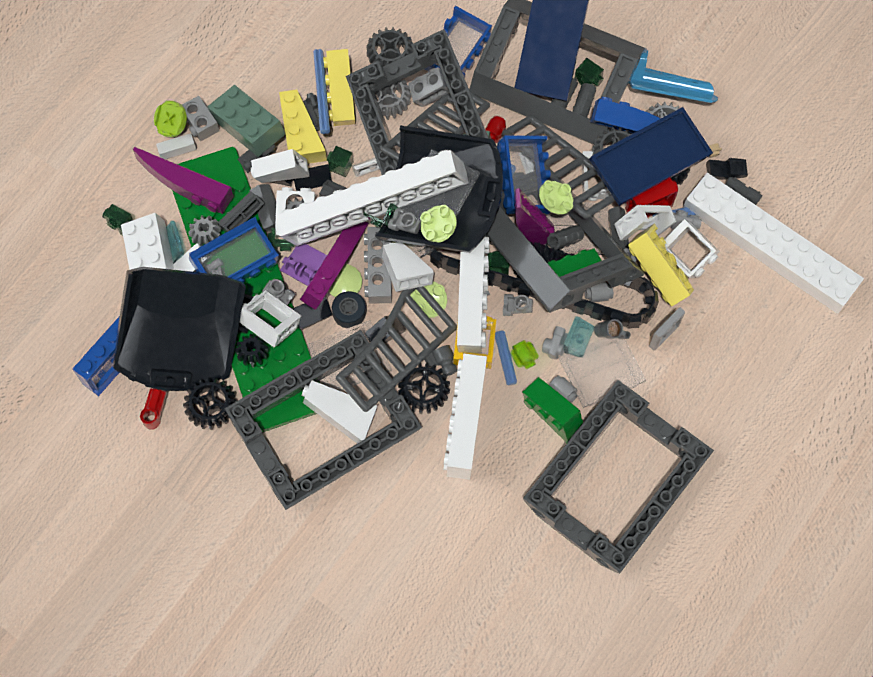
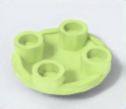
[539,180,573,215]
[420,205,457,242]
[328,264,362,297]
[411,282,447,318]

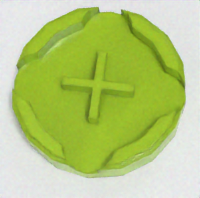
[154,101,187,137]

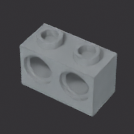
[408,67,450,107]
[182,96,219,142]

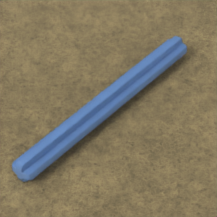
[313,49,330,134]

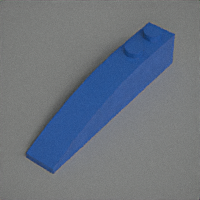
[590,97,661,133]

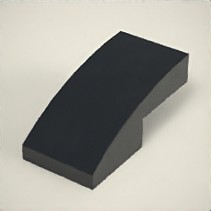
[706,158,748,180]

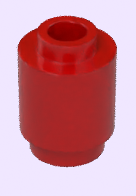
[485,116,506,143]

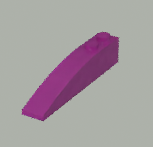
[133,147,234,214]
[514,188,555,245]
[300,221,369,310]

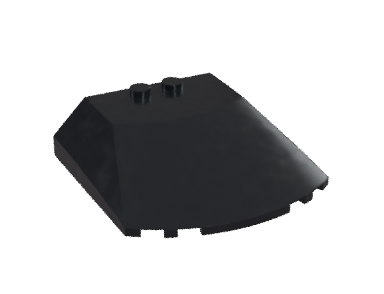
[375,125,503,253]
[113,267,246,391]

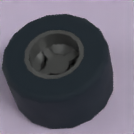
[331,291,366,329]

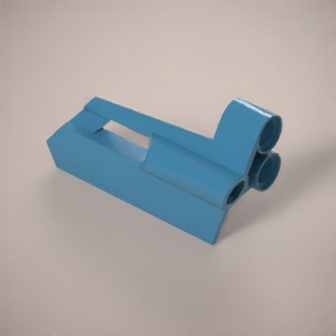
[628,48,718,103]

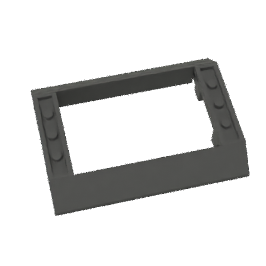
[469,0,645,145]
[346,29,489,175]
[486,171,644,313]
[225,330,422,510]
[523,380,714,574]

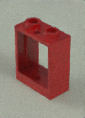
[625,178,678,218]

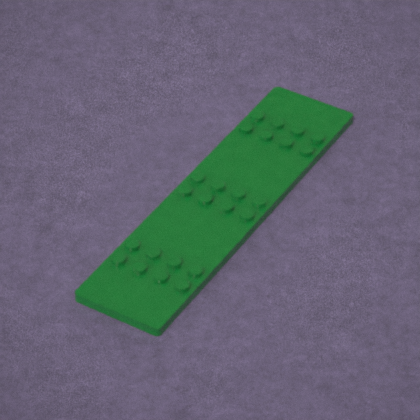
[172,147,320,433]

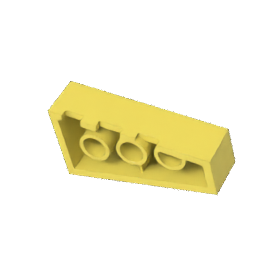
[323,49,355,126]
[279,89,327,164]
[628,223,694,307]

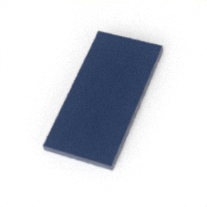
[514,0,589,101]
[589,107,713,206]

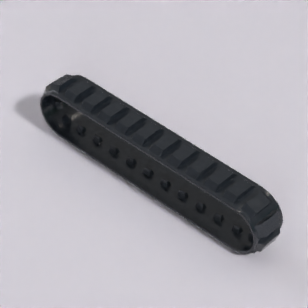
[426,236,659,328]

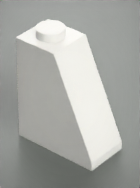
[251,149,309,183]
[382,242,434,292]

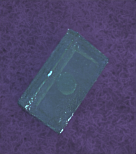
[166,220,184,264]
[564,316,595,358]

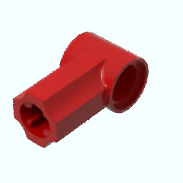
[140,389,167,430]

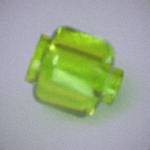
[510,340,539,369]

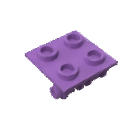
[280,244,327,286]

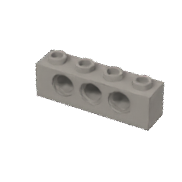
[364,227,392,304]

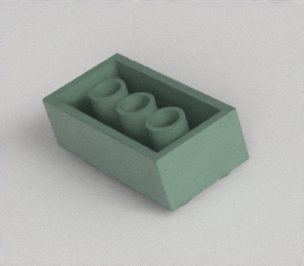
[207,84,285,157]

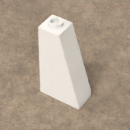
[301,381,377,444]

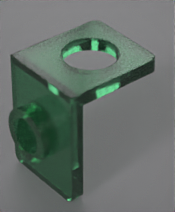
[363,203,399,228]

